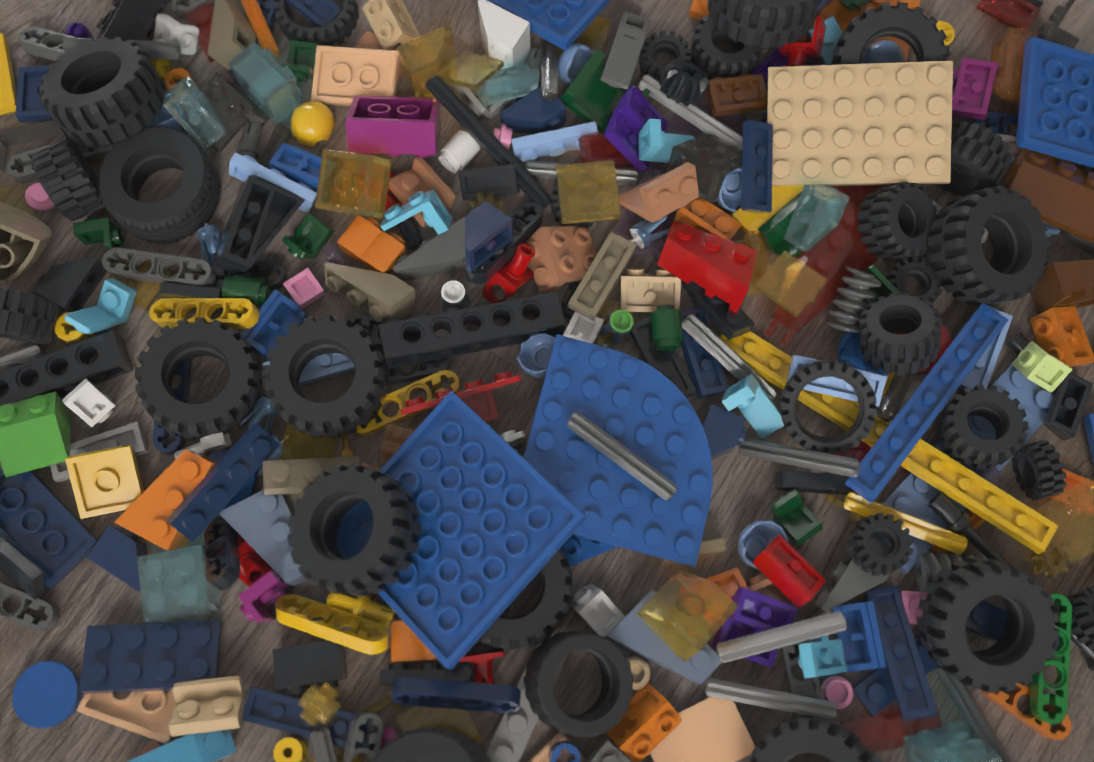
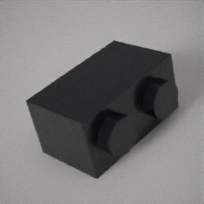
[272,640,348,695]

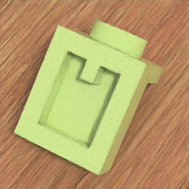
[1012,341,1072,393]

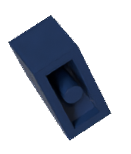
[500,83,566,135]
[465,201,513,272]
[702,404,747,460]
[86,525,153,594]

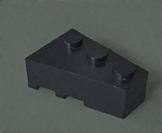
[213,175,305,274]

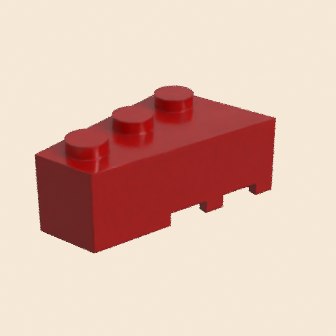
[657,221,758,314]

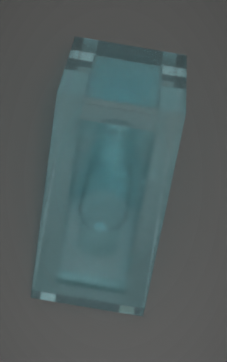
[163,76,227,150]
[784,184,849,251]

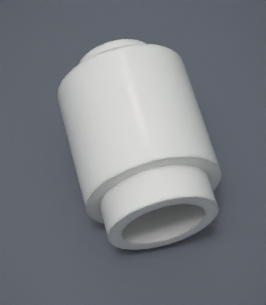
[438,130,480,173]

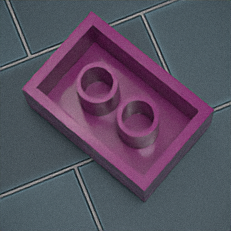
[345,95,441,158]

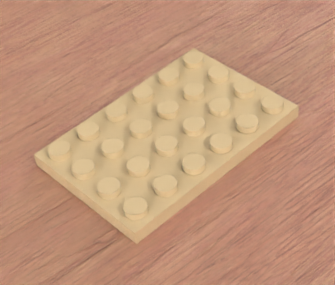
[767,61,953,186]

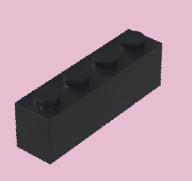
[95,0,169,41]

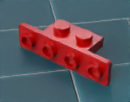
[400,371,521,422]

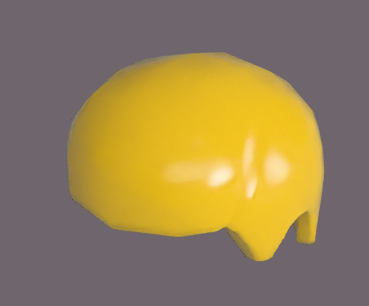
[291,101,335,147]

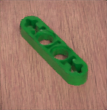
[1030,593,1072,724]

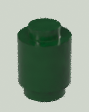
[222,273,270,308]
[651,304,683,351]

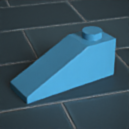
[127,729,236,762]

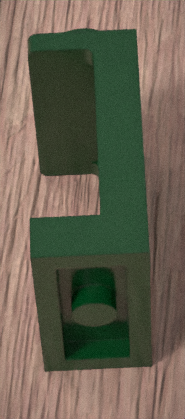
[560,48,650,137]

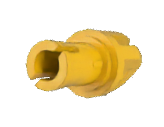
[326,591,396,628]

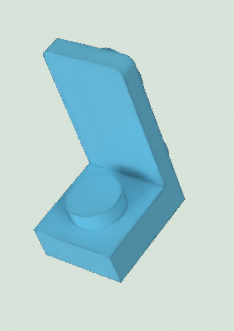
[638,118,696,164]
[380,189,452,235]
[64,278,137,334]
[722,374,784,438]

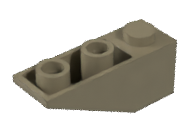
[208,0,256,70]
[324,262,415,324]

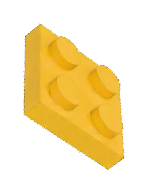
[65,444,144,519]

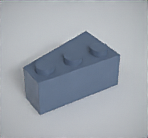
[219,490,309,586]
[605,589,722,685]

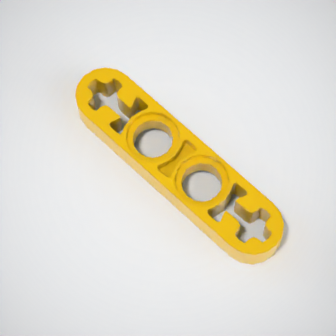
[149,298,260,330]
[355,370,460,437]
[275,594,388,655]

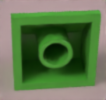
[0,391,71,477]

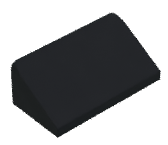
[1044,373,1093,441]

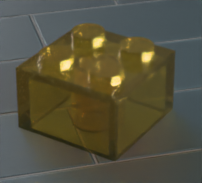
[315,149,392,219]

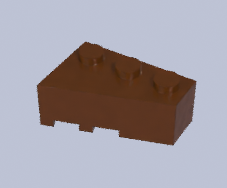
[1030,259,1094,314]

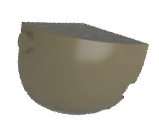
[0,202,52,287]

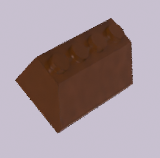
[1004,148,1094,243]

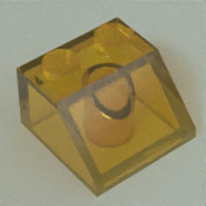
[397,24,456,98]
[636,569,739,662]

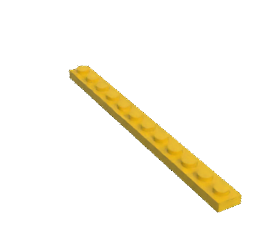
[720,331,1058,554]

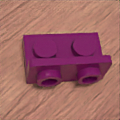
[952,58,998,122]
[238,571,290,623]

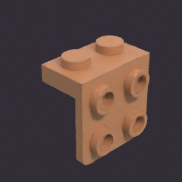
[618,162,699,223]
[524,226,597,293]

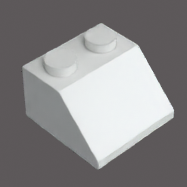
[478,0,530,80]

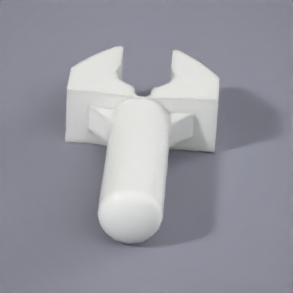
[174,432,232,459]

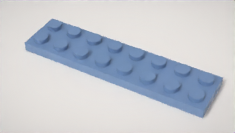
[873,361,1055,574]

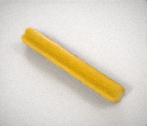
[843,491,968,554]

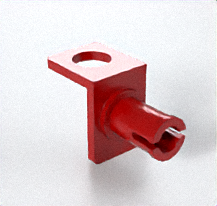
[778,16,826,67]
[482,244,535,304]
[238,533,272,587]
[460,648,504,684]

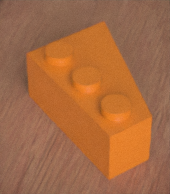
[114,449,218,551]

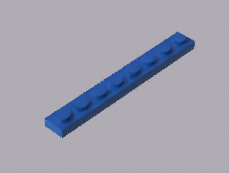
[844,303,1008,503]

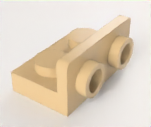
[363,0,424,50]
[620,268,681,312]
[168,676,246,737]

